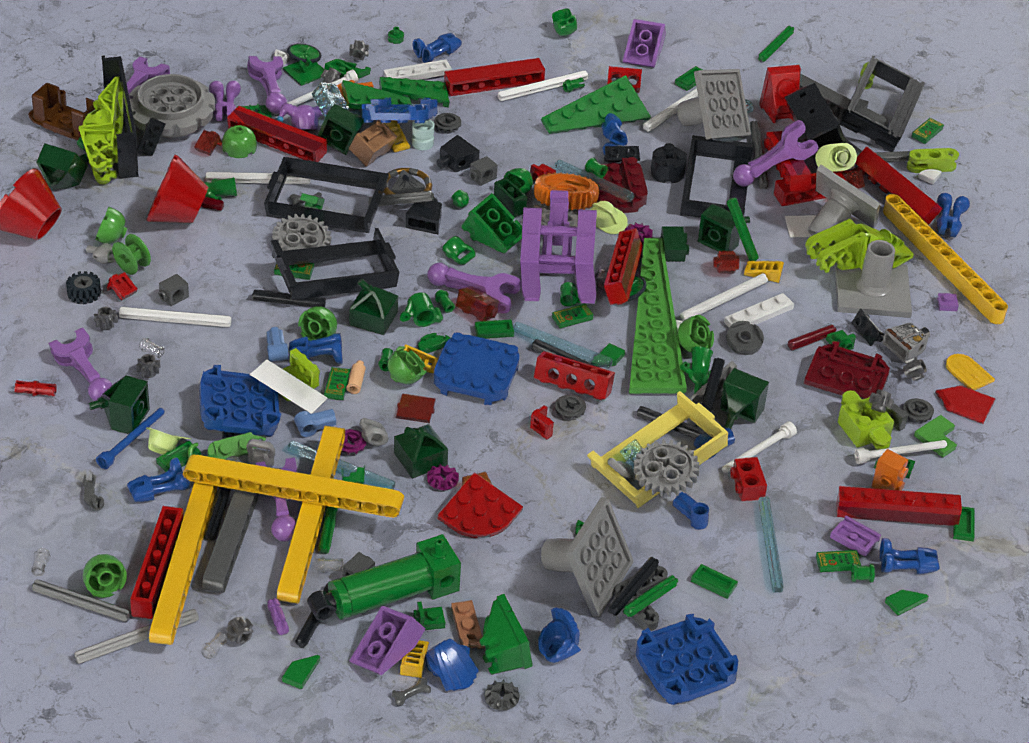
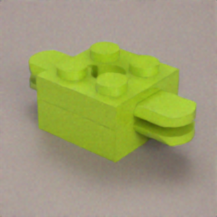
[838,391,894,450]

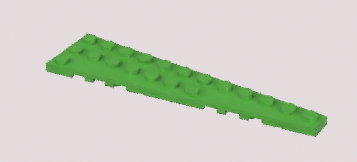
[629,238,687,394]

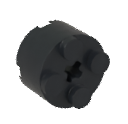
[651,143,687,183]

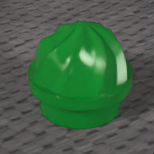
[451,190,469,208]

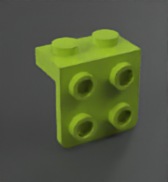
[278,348,320,401]

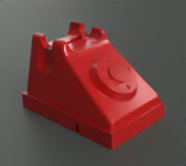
[759,65,801,123]

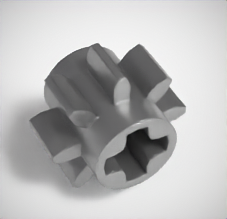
[349,40,369,61]
[321,67,341,85]
[595,267,609,290]
[94,306,118,330]
[136,354,161,378]
[903,357,927,381]
[869,389,894,413]
[226,617,254,644]

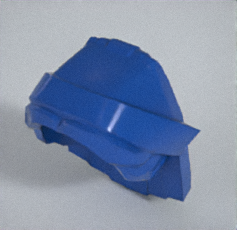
[538,607,581,663]
[425,638,479,691]

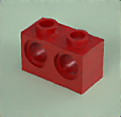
[607,66,642,93]
[730,457,767,501]

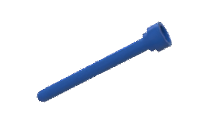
[96,408,165,469]

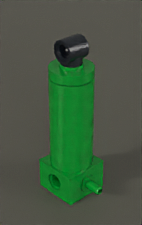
[307,534,461,621]

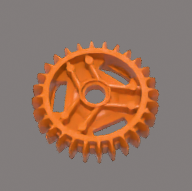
[534,172,599,210]

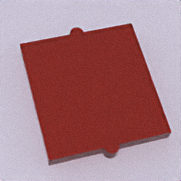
[396,393,436,423]

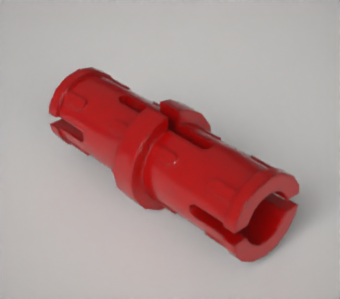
[15,380,57,396]

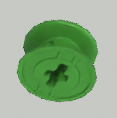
[112,234,151,275]

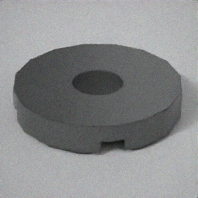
[726,321,764,355]

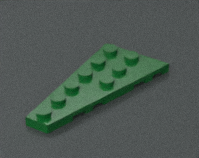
[541,75,651,134]

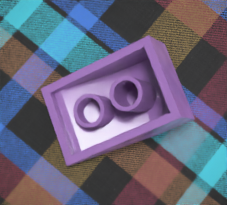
[623,19,666,68]
[349,606,425,675]

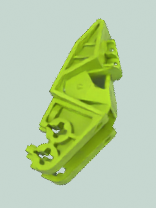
[79,77,123,185]
[805,219,914,273]

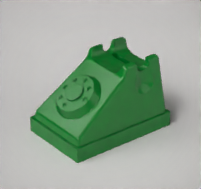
[461,193,522,254]
[479,594,533,675]

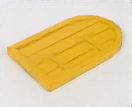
[946,354,995,391]

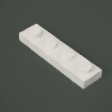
[384,59,452,80]
[724,293,794,328]

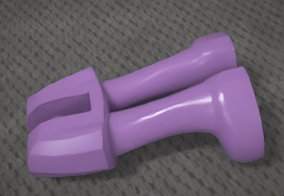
[209,81,241,121]

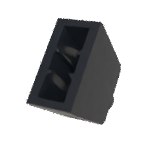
[436,135,480,172]
[405,197,442,235]

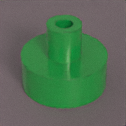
[388,27,404,44]

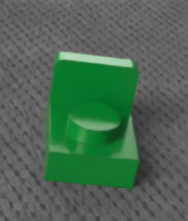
[300,193,325,210]
[826,330,856,350]
[413,601,446,630]

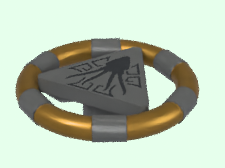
[384,168,432,195]

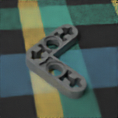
[615,566,668,631]

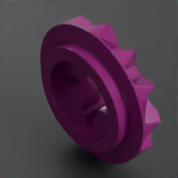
[625,222,653,244]
[341,429,367,455]
[427,464,459,490]

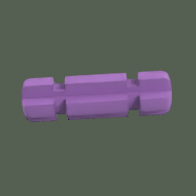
[267,598,289,635]

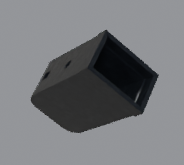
[784,82,847,159]

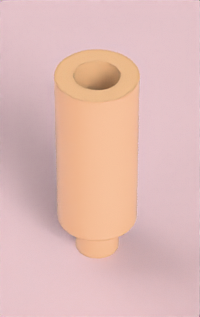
[347,360,366,394]

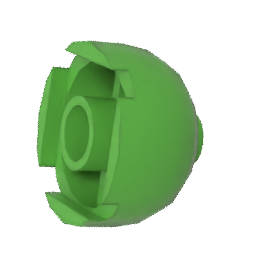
[222,125,257,158]
[95,207,128,244]
[298,306,337,340]
[678,315,714,353]
[388,346,426,385]
[83,554,127,598]

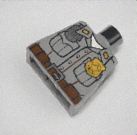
[883,322,930,364]

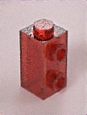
[456,286,499,321]

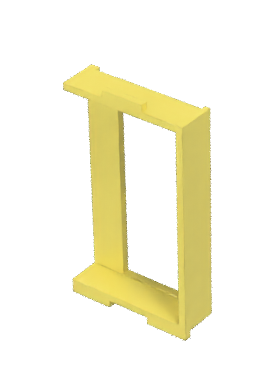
[587,391,728,508]

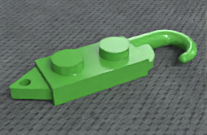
[187,432,266,460]

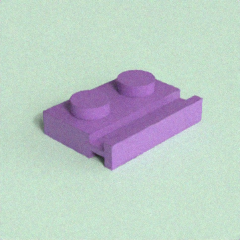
[830,516,881,557]

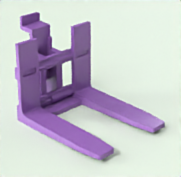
[520,190,597,304]

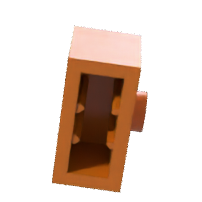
[871,449,908,491]

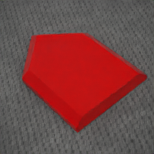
[935,386,996,424]

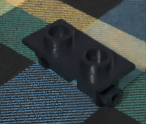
[137,117,166,156]
[604,146,640,163]
[851,309,884,346]

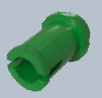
[563,77,585,93]
[435,290,455,313]
[378,348,393,371]

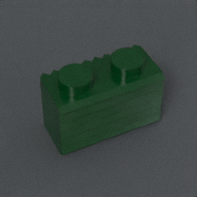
[494,177,528,217]
[660,226,689,262]

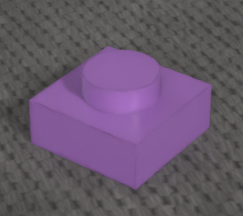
[937,293,959,311]

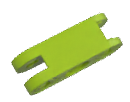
[907,148,959,173]

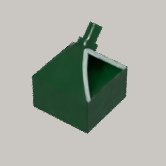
[317,103,364,155]
[36,143,88,190]
[697,204,750,256]
[349,278,399,335]
[720,368,769,429]
[88,375,150,434]
[394,424,448,479]

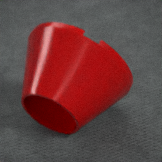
[146,154,208,223]
[0,168,62,240]

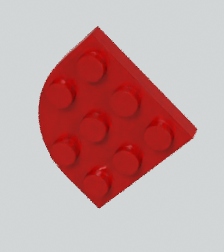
[437,472,523,538]

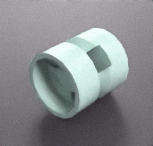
[412,119,435,150]

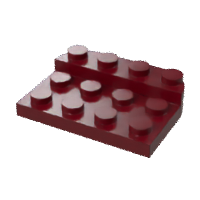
[588,157,648,213]
[804,341,890,399]

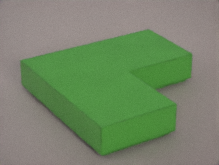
[914,415,957,458]

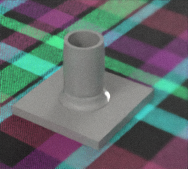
[677,69,751,139]
[807,165,880,236]
[835,240,912,318]
[541,497,634,617]

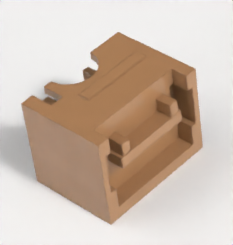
[349,120,397,167]

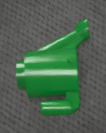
[400,292,443,327]

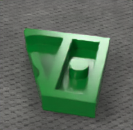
[324,59,371,79]

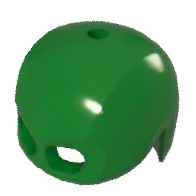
[552,8,578,36]
[504,168,533,195]

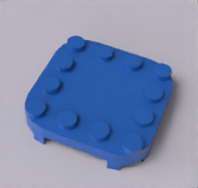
[362,97,438,123]
[433,332,520,405]
[199,365,282,437]
[635,614,739,705]

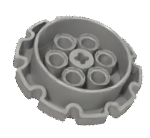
[129,74,215,138]

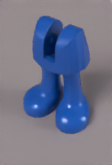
[412,33,462,63]
[601,113,628,155]
[937,193,970,238]
[289,333,343,364]
[127,457,190,502]
[879,538,940,574]

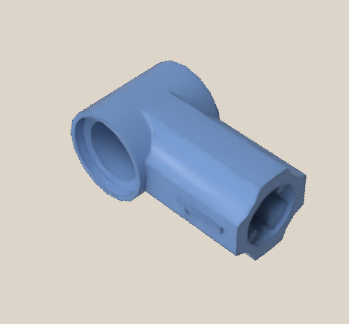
[266,327,289,362]
[294,409,336,437]

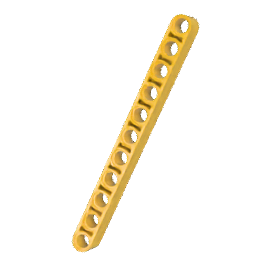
[883,194,1008,324]
[277,426,345,604]
[183,454,404,518]
[149,482,218,645]

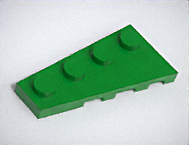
[379,77,450,108]
[341,80,411,109]

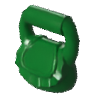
[442,236,476,265]

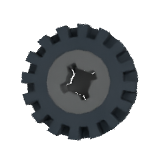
[66,271,101,305]

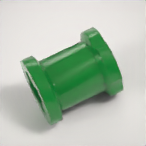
[585,158,608,179]
[851,563,875,583]

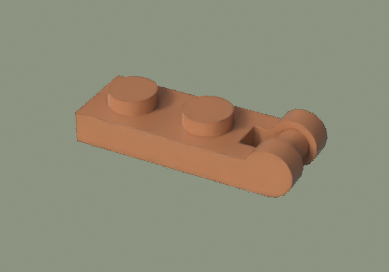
[451,600,485,649]

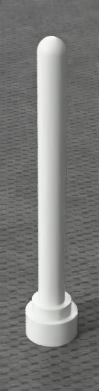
[287,69,359,106]
[722,421,797,473]
[855,440,947,464]

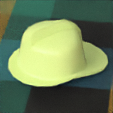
[815,143,857,172]
[590,201,628,234]
[146,427,192,454]

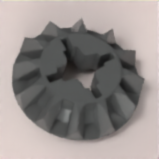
[434,113,461,133]
[555,395,586,420]
[903,398,934,423]
[485,679,520,710]

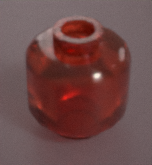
[713,251,740,274]

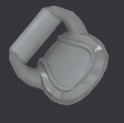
[359,418,389,446]
[246,439,275,468]
[607,458,635,483]

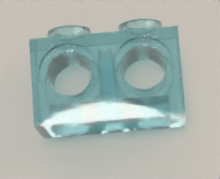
[312,82,349,118]

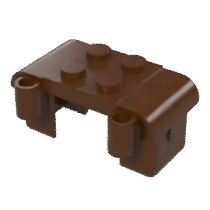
[28,83,95,140]

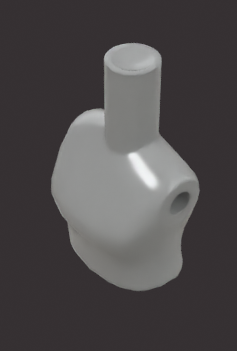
[86,243,115,264]

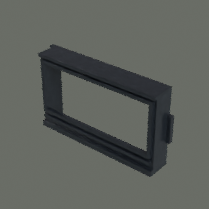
[101,55,139,179]
[839,56,925,152]
[680,135,753,218]
[264,157,389,233]
[270,228,400,300]

